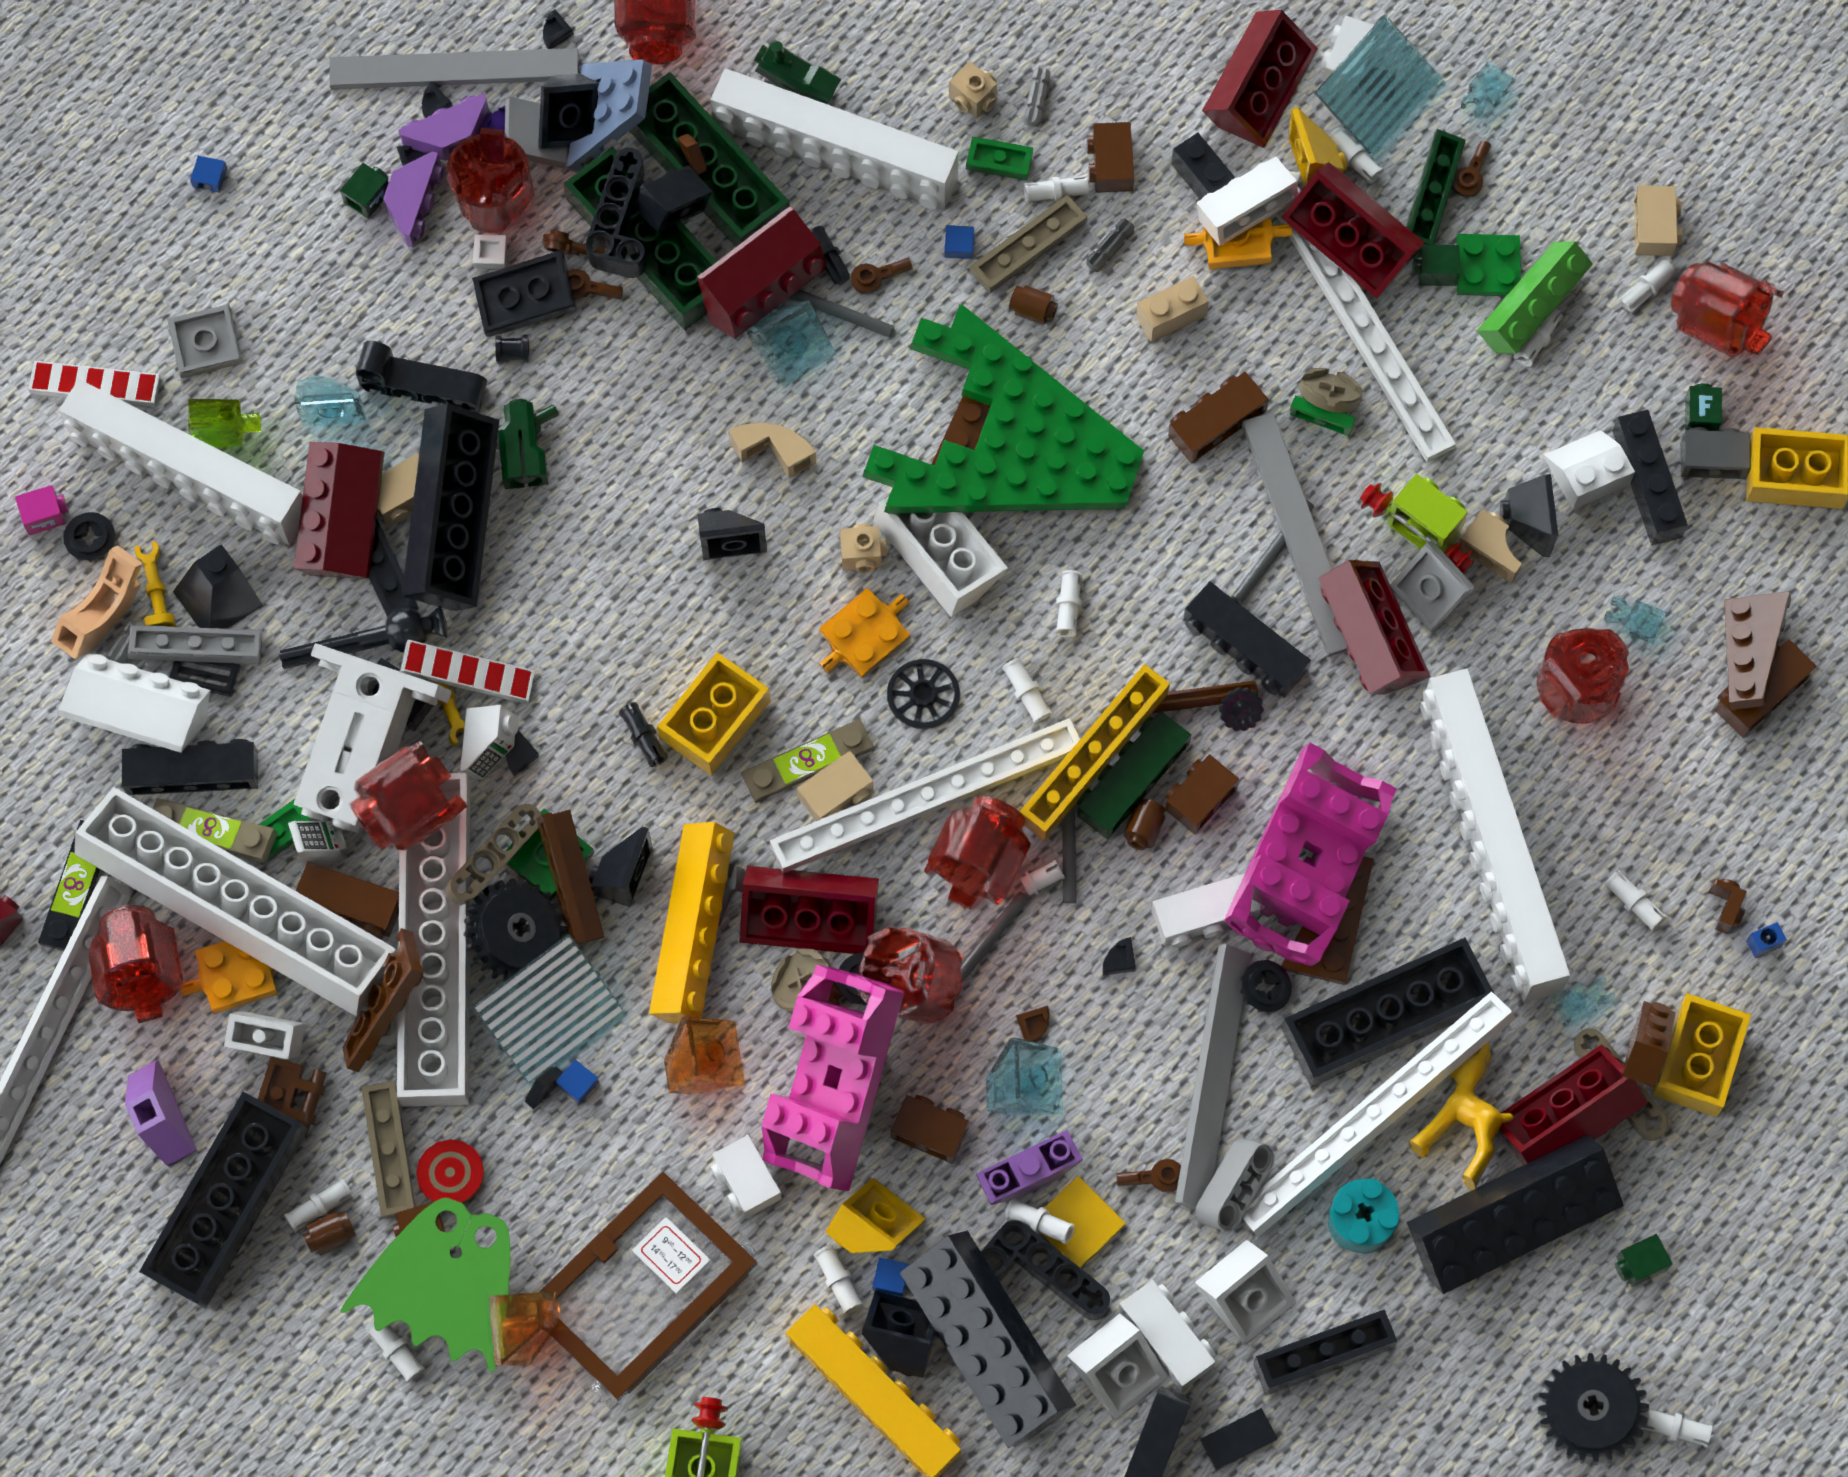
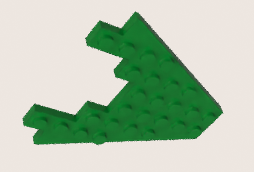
[862,304,1144,514]

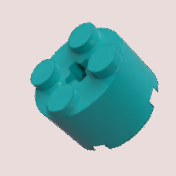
[1328,1178,1399,1254]

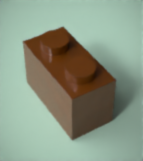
[1087,122,1134,193]
[1165,754,1239,835]
[890,1095,969,1164]

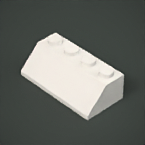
[873,497,1008,617]
[58,654,210,753]

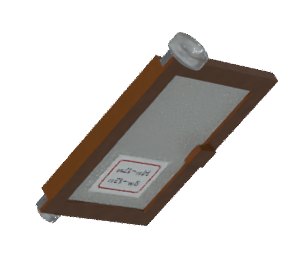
[523,1172,758,1409]

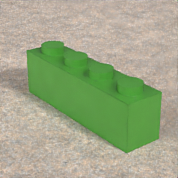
[1477,241,1593,354]

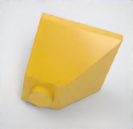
[1288,108,1347,187]
[825,1178,926,1253]

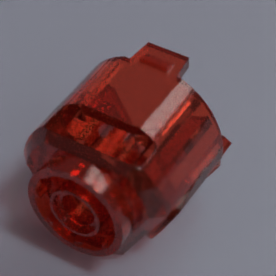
[614,0,696,65]
[446,128,535,233]
[1671,261,1784,357]
[1537,628,1629,724]
[349,741,468,851]
[924,795,1031,910]
[88,905,183,1024]
[858,927,963,1024]

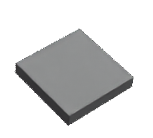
[504,97,567,168]
[167,304,243,378]
[1390,541,1475,632]

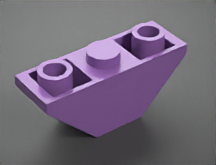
[398,93,489,161]
[383,151,444,248]
[125,1060,197,1166]
[976,1130,1083,1205]

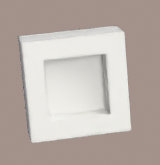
[473,235,507,269]

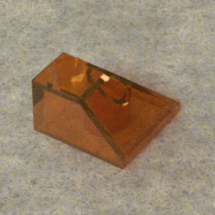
[664,1016,745,1094]
[489,1292,560,1366]

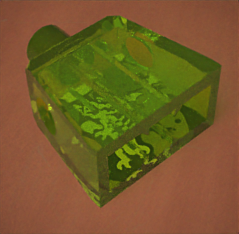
[188,399,261,449]

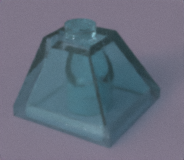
[746,300,836,387]
[294,375,367,427]
[986,1037,1063,1115]

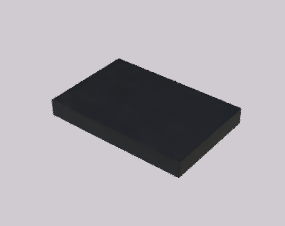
[472,250,577,337]

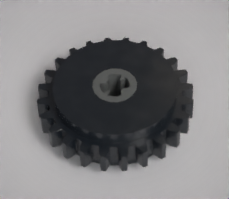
[463,878,568,985]
[1538,1353,1649,1465]

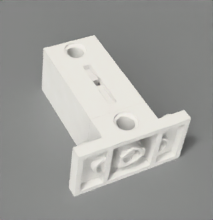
[293,643,452,833]

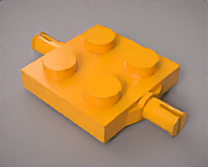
[1184,217,1292,270]
[818,587,911,678]
[180,941,278,1014]

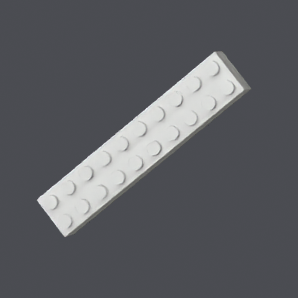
[1420,668,1570,1003]
[397,773,471,1107]
[74,787,396,1017]

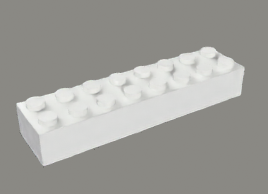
[710,68,959,210]
[58,379,303,546]

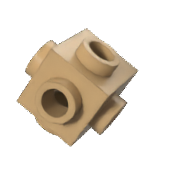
[949,61,998,119]
[840,523,887,573]

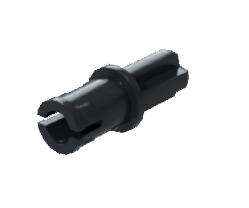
[810,226,850,286]

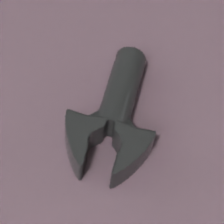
[718,863,745,926]

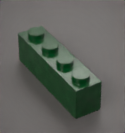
[1077,711,1192,840]

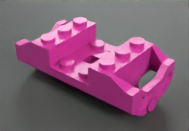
[1224,743,1397,966]
[761,965,904,1191]

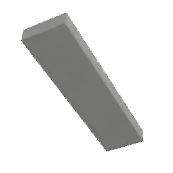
[128,625,262,664]

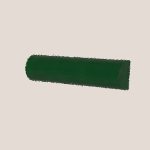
[1406,129,1466,251]

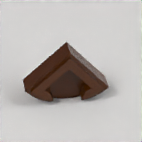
[677,134,707,175]
[1016,1006,1050,1048]

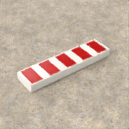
[28,361,161,407]
[400,640,535,704]

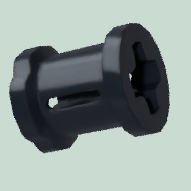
[495,334,529,364]

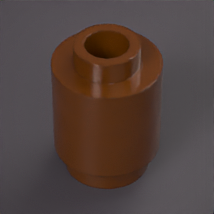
[1009,285,1058,325]
[1123,799,1165,850]
[303,1211,356,1256]

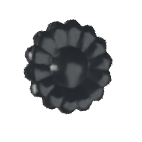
[1219,687,1264,731]

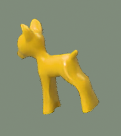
[1409,1041,1513,1190]

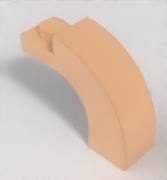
[50,545,143,660]

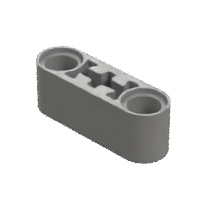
[1196,1138,1275,1232]

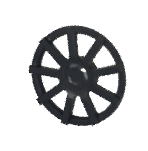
[887,659,960,729]

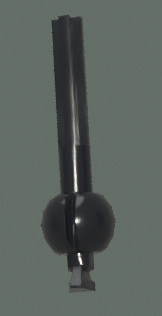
[279,605,448,669]

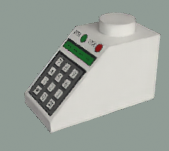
[460,705,518,780]
[288,821,347,868]

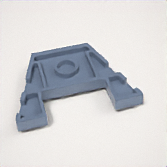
[567,60,652,173]

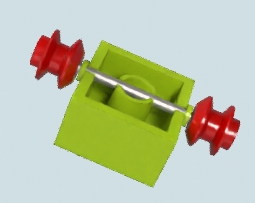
[1360,473,1474,575]
[665,1397,743,1477]

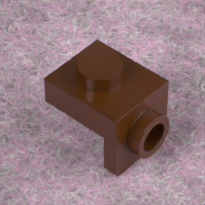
[1708,879,1747,934]

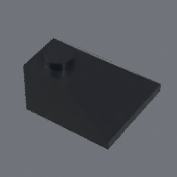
[538,74,599,149]
[1500,474,1558,557]
[697,508,767,560]
[173,544,263,629]
[589,826,653,907]
[862,1291,936,1378]

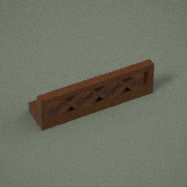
[536,809,605,947]

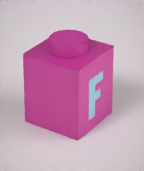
[15,485,69,536]

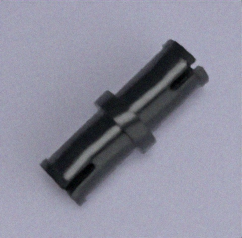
[619,702,668,767]

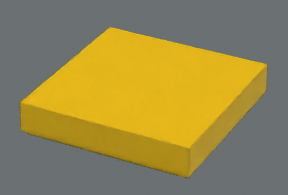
[1040,1176,1126,1268]

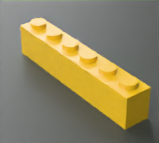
[1018,663,1170,841]
[649,822,735,1024]
[785,1304,961,1477]

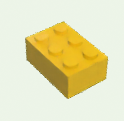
[1746,427,1848,509]
[657,652,771,776]
[1652,993,1752,1117]

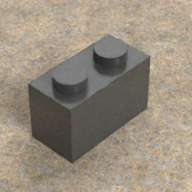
[1680,427,1750,479]

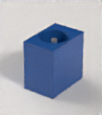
[190,155,227,193]
[944,225,974,259]
[1746,922,1787,958]
[555,1059,599,1105]
[872,1257,909,1297]

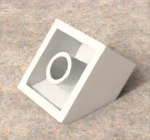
[1543,430,1635,510]
[1195,1240,1296,1345]
[1067,1313,1168,1420]

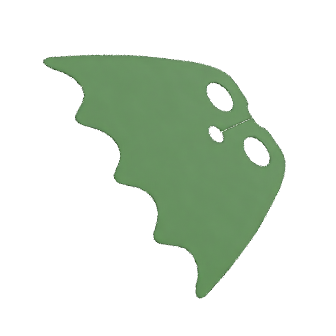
[341,1198,511,1372]

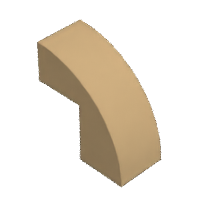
[728,423,816,478]

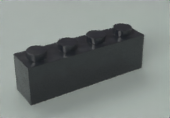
[1612,409,1688,546]
[1183,581,1311,698]
[122,739,258,796]
[1253,1309,1397,1396]

